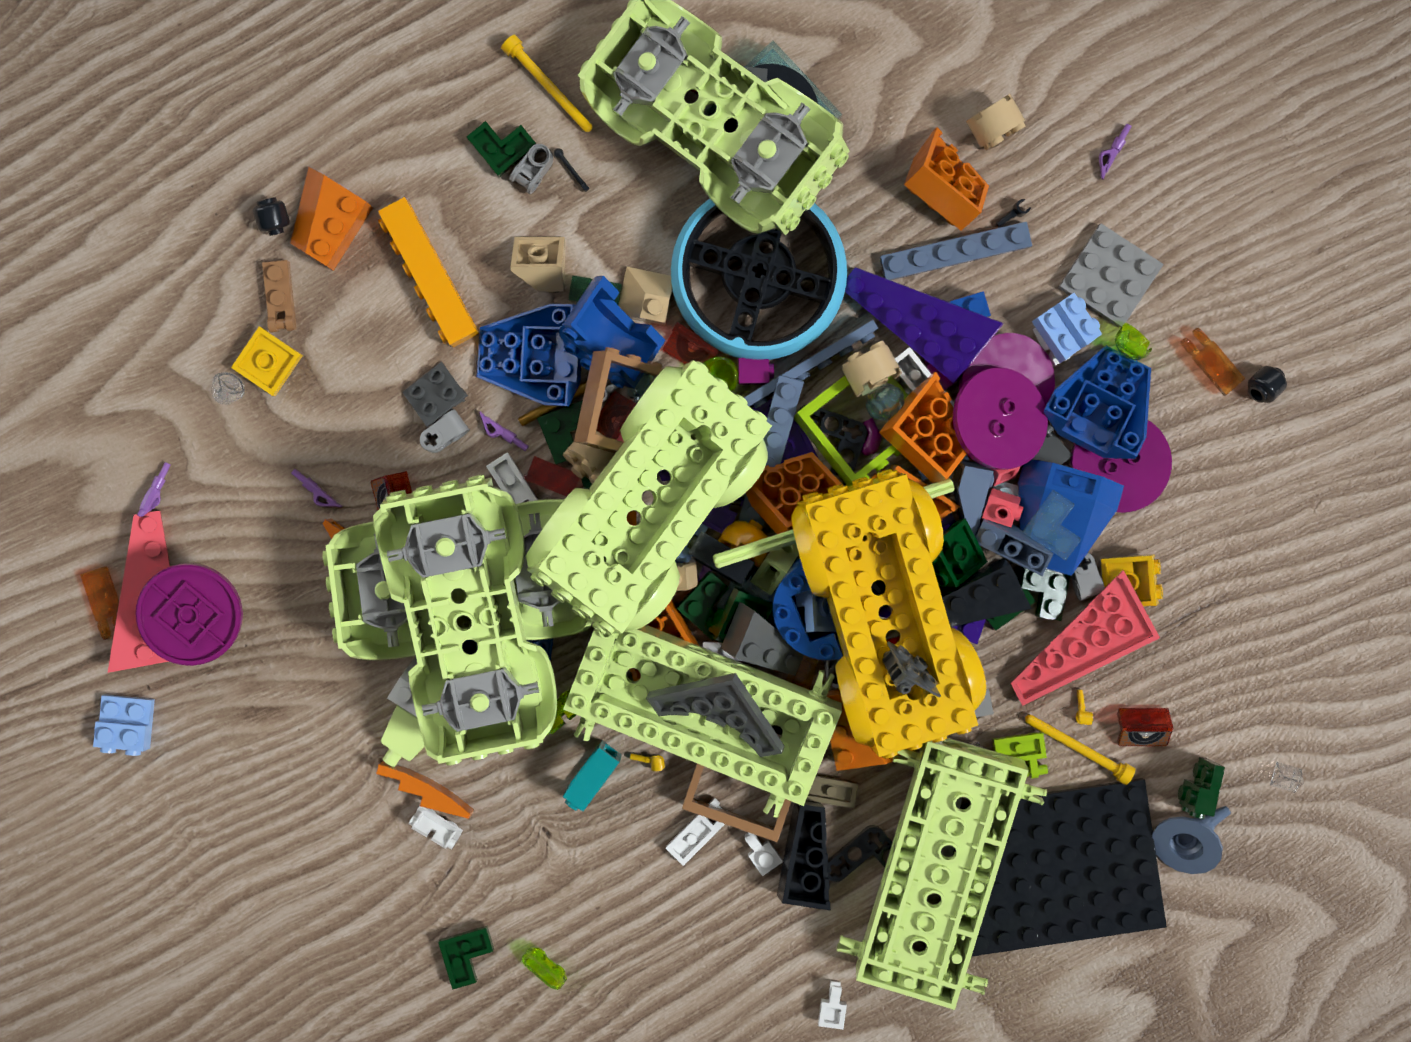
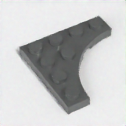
[646,673,784,757]

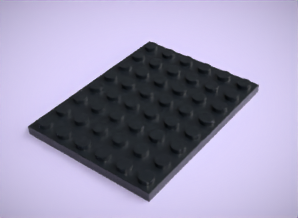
[953,778,1167,957]

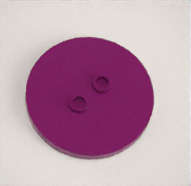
[959,333,1055,406]
[953,368,1048,470]
[1070,420,1172,513]
[136,563,243,666]

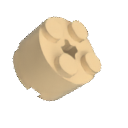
[966,94,1026,150]
[842,341,902,397]
[563,431,615,484]

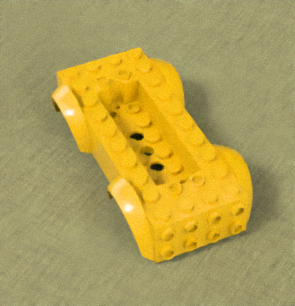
[791,469,986,758]

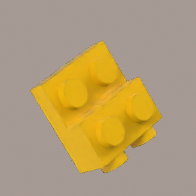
[1101,554,1163,607]

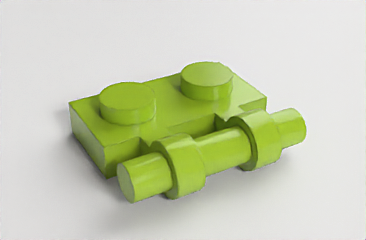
[992,732,1048,779]

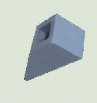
[952,460,994,536]
[976,519,1054,576]

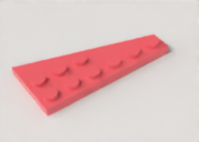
[108,511,170,673]
[1011,570,1160,706]

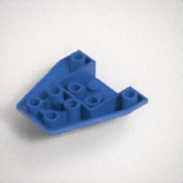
[477,304,581,406]
[1043,345,1151,459]
[1018,459,1124,576]

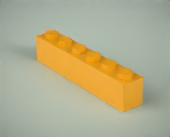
[378,197,479,348]

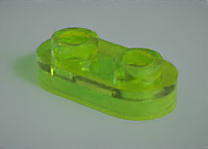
[522,947,567,990]

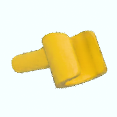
[1075,690,1093,725]
[630,753,665,771]

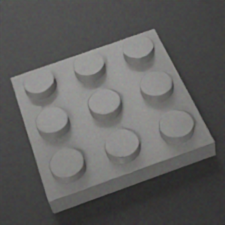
[1058,224,1164,328]

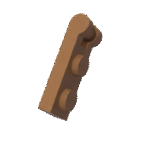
[262,260,296,333]

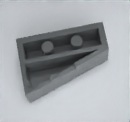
[721,602,804,676]

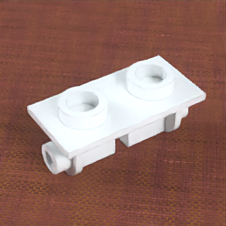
[408,805,463,850]

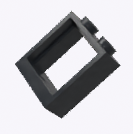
[687,531,756,588]

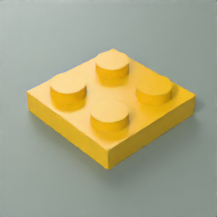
[231,326,303,396]

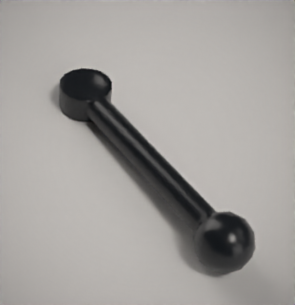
[554,148,589,192]

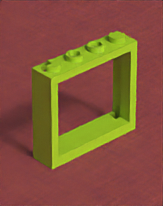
[794,376,908,487]

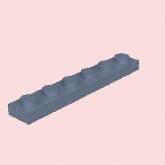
[880,222,1032,280]
[744,320,878,409]
[739,375,804,526]

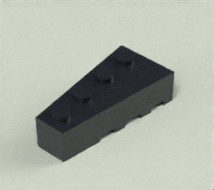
[940,558,1032,627]
[777,800,831,911]

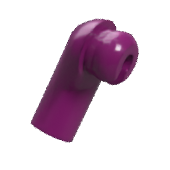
[861,418,882,456]

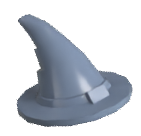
[1152,806,1231,874]

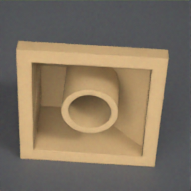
[511,237,565,292]
[618,267,673,326]

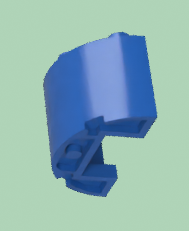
[559,276,666,389]
[773,555,843,660]

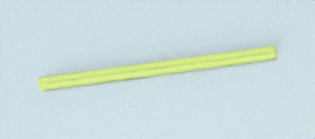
[713,479,954,568]

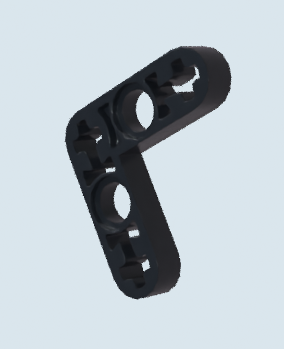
[798,404,867,486]
[827,825,893,882]

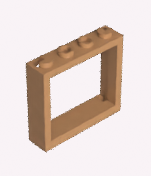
[574,347,663,454]
[682,763,791,843]

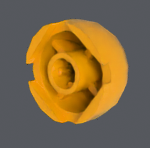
[718,520,768,567]

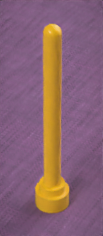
[501,34,592,132]
[1025,714,1136,785]

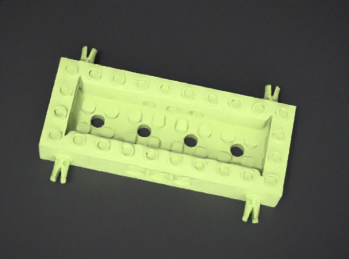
[563,625,842,817]
[836,738,1047,1010]

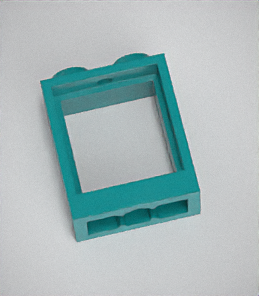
[563,740,622,811]

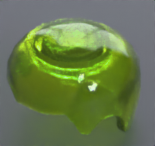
[1115,323,1152,361]
[703,356,739,391]

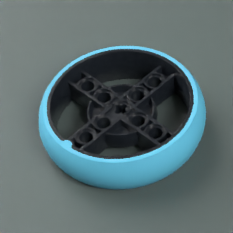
[671,199,847,360]

